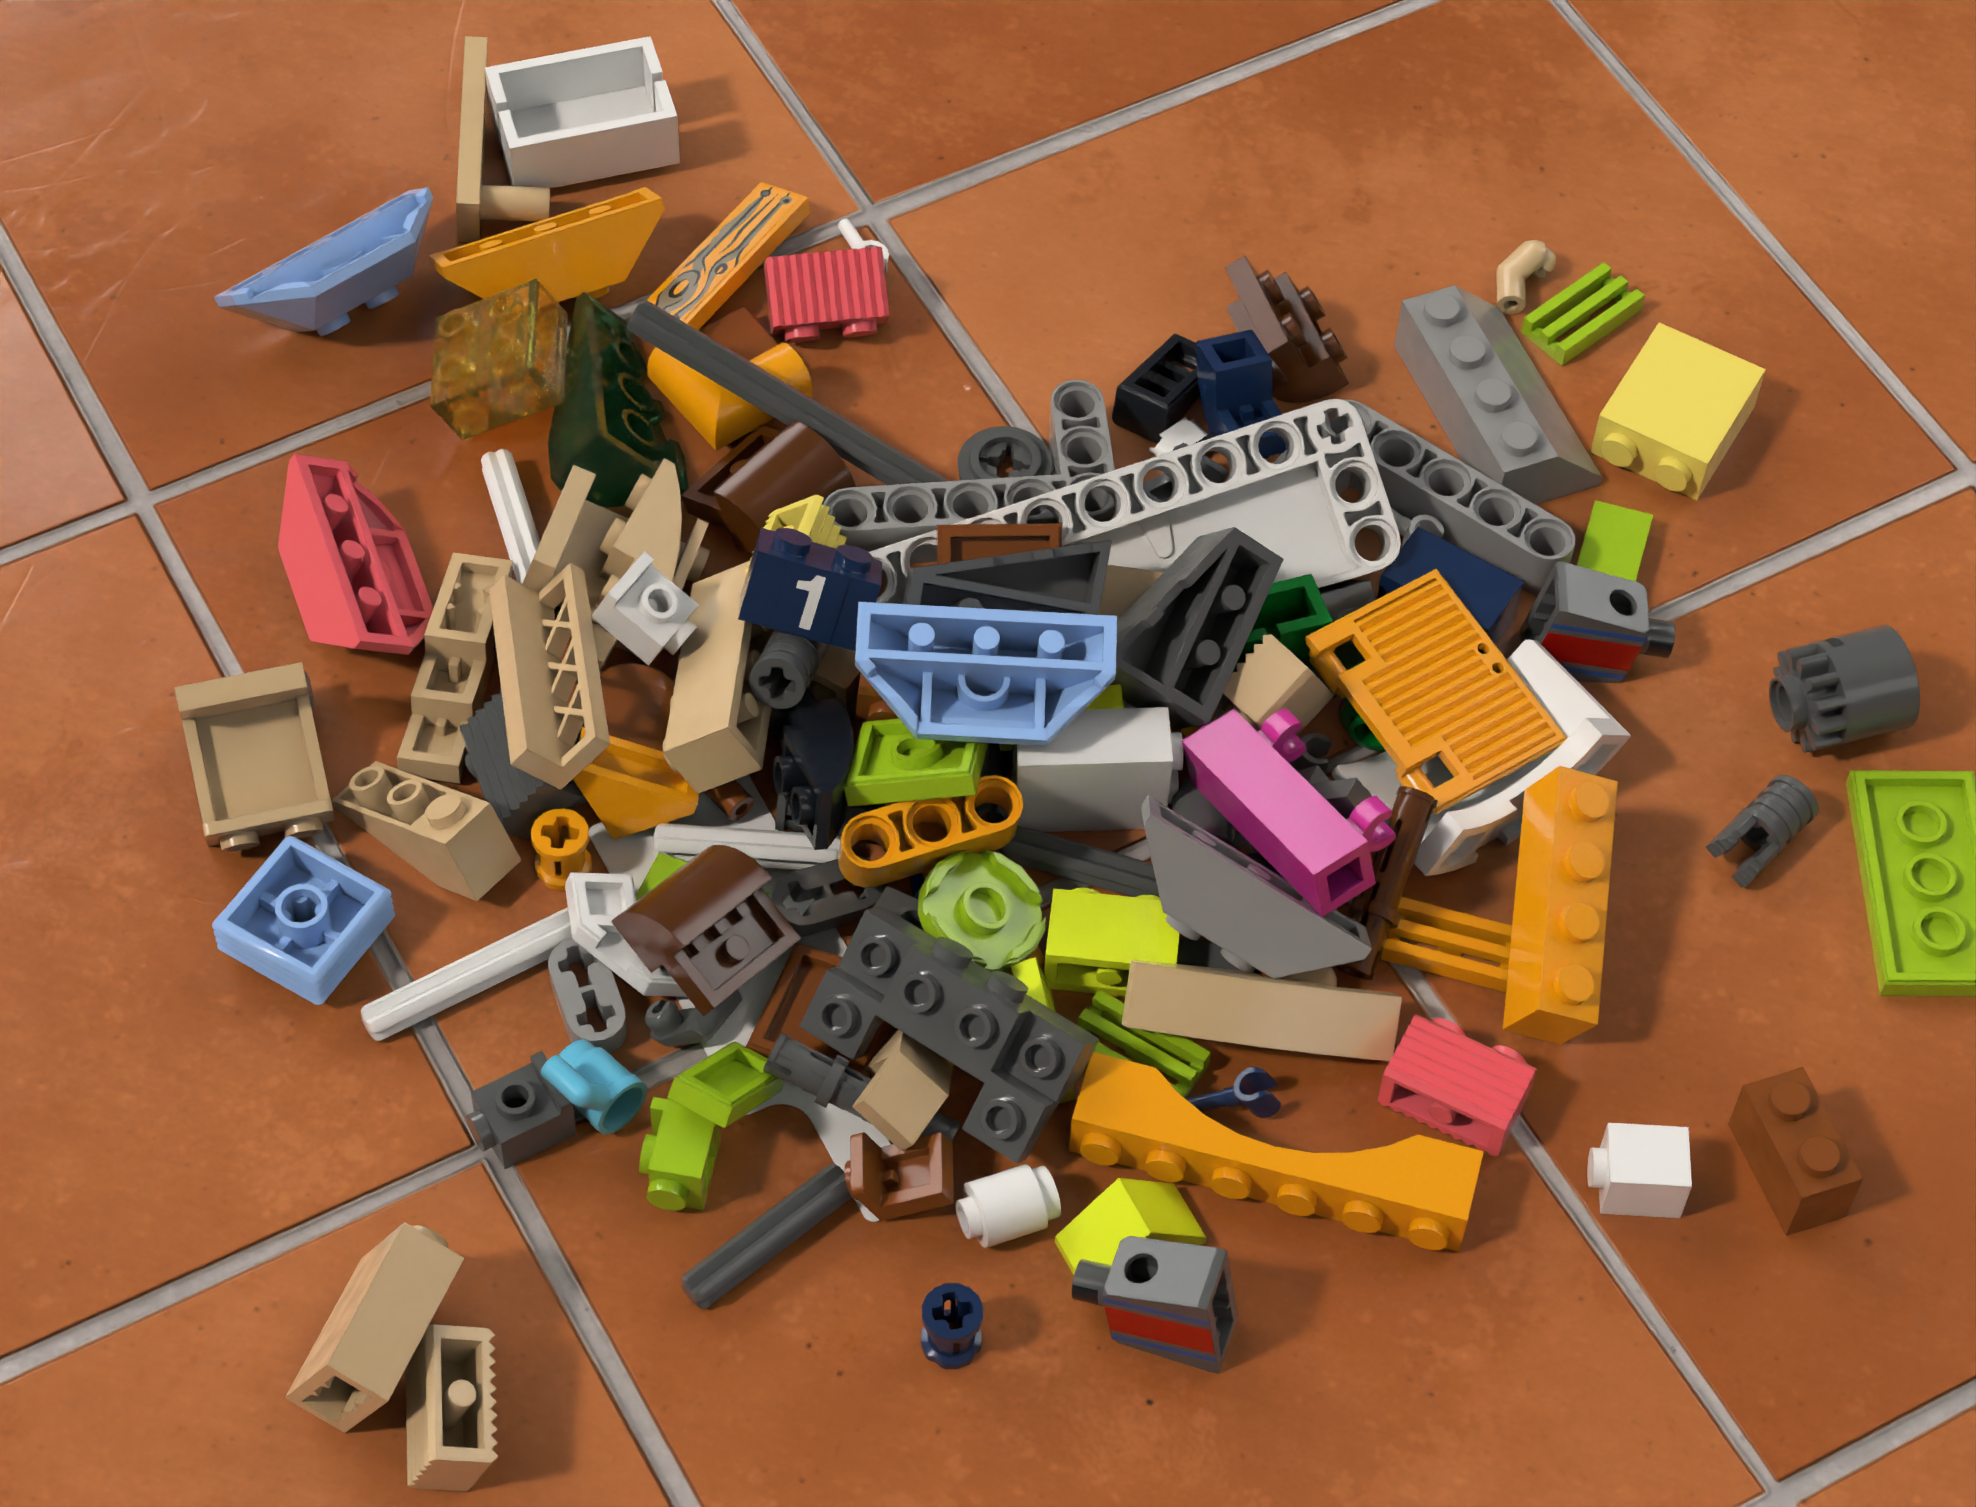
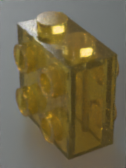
[430,279,568,440]

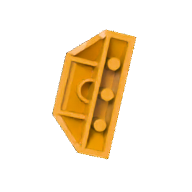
[428,187,665,318]

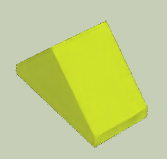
[1055,1178,1206,1275]

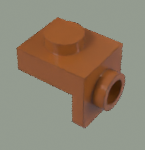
[844,1132,954,1221]

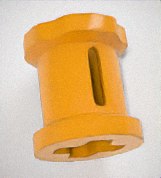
[531,808,592,891]

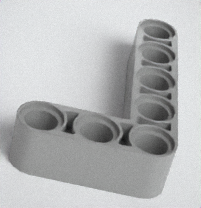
[823,380,1115,564]
[1273,399,1575,595]

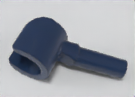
[1186,1067,1281,1118]

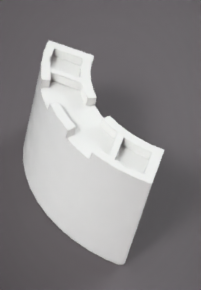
[1332,639,1631,876]

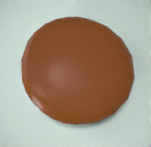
[580,663,675,751]

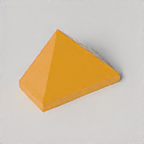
[573,727,699,840]

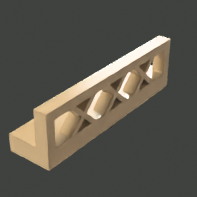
[489,563,610,790]

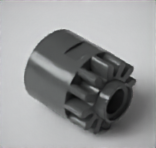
[1769,625,1920,753]

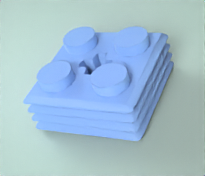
[212,836,395,1005]

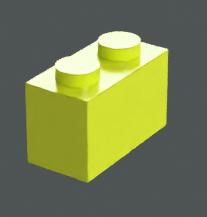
[1044,888,1179,997]

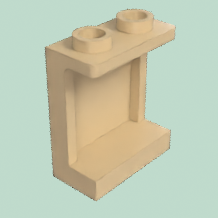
[174,662,335,852]

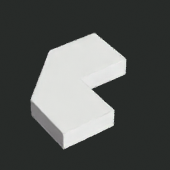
[565,872,687,997]

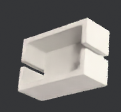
[485,36,680,188]

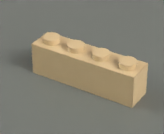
[663,560,774,794]

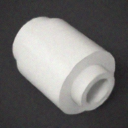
[955,1164,1061,1248]

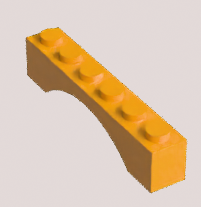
[1069,1052,1484,1252]

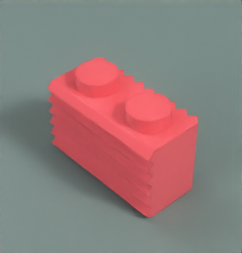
[764,246,890,343]
[1377,1014,1537,1157]

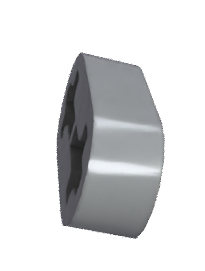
[548,938,627,1054]

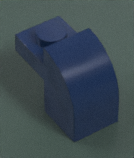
[1196,329,1286,459]

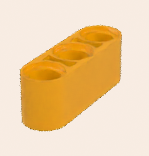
[838,775,1023,888]

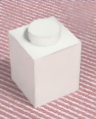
[1587,1123,1692,1218]

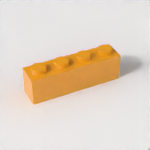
[1503,766,1618,1045]

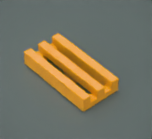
[1381,897,1512,993]

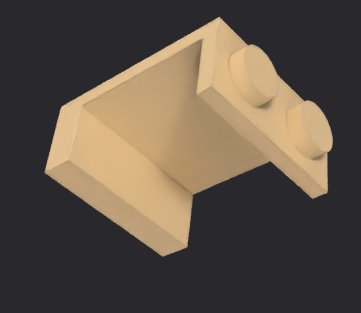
[522,465,710,623]

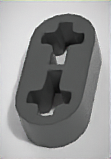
[768,856,884,937]

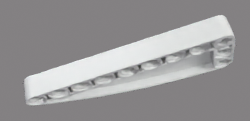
[869,398,1401,604]

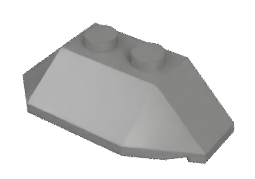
[1141,795,1372,979]

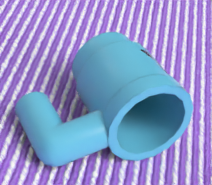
[540,1039,648,1135]

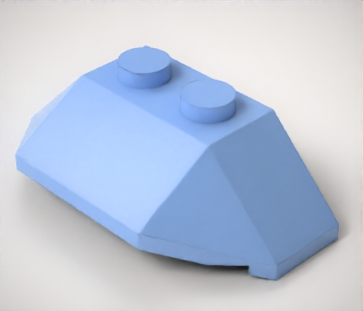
[214,187,434,336]
[855,602,1117,746]

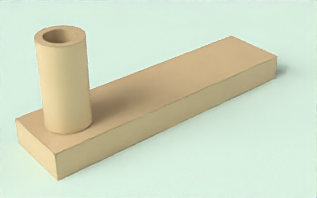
[456,36,550,242]

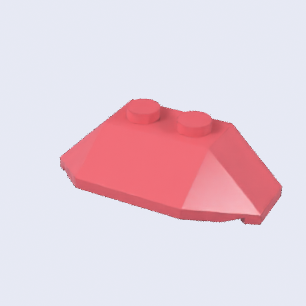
[278,454,433,655]

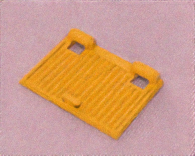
[1304,568,1567,814]

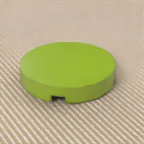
[918,850,1046,973]

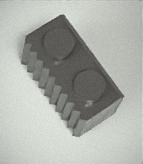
[460,688,583,840]

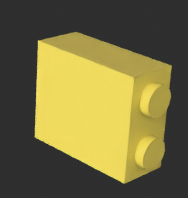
[1590,322,1766,500]

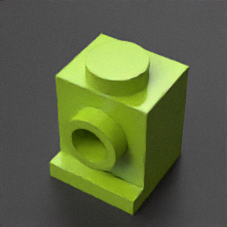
[639,1097,721,1211]

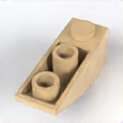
[331,761,521,901]

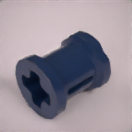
[921,1283,983,1369]

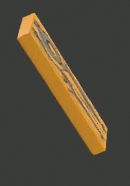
[647,182,810,330]

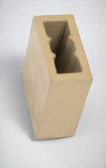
[285,1222,464,1433]

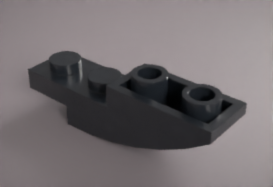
[768,687,854,850]

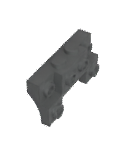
[799,906,1099,1163]

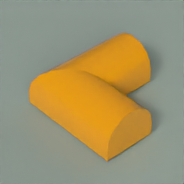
[647,342,812,451]

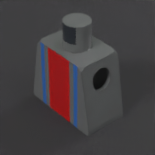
[1520,561,1675,683]
[1072,1236,1238,1374]

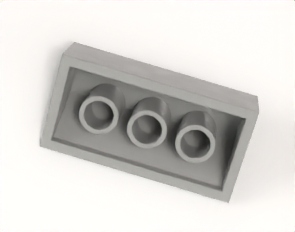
[1394,285,1602,505]

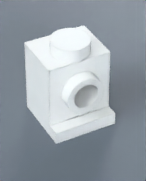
[591,551,699,665]

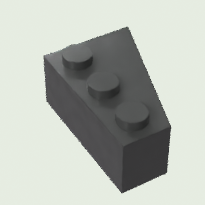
[902,540,1112,615]

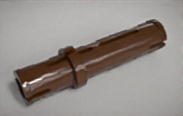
[1335,786,1438,980]

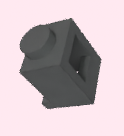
[466,1051,576,1169]

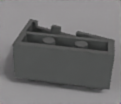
[1110,527,1284,730]

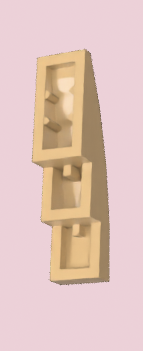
[397,552,513,784]
[1121,960,1402,1061]

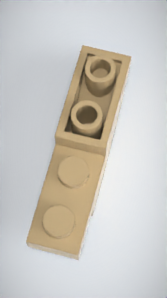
[575,458,682,684]

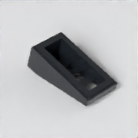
[1112,333,1200,443]

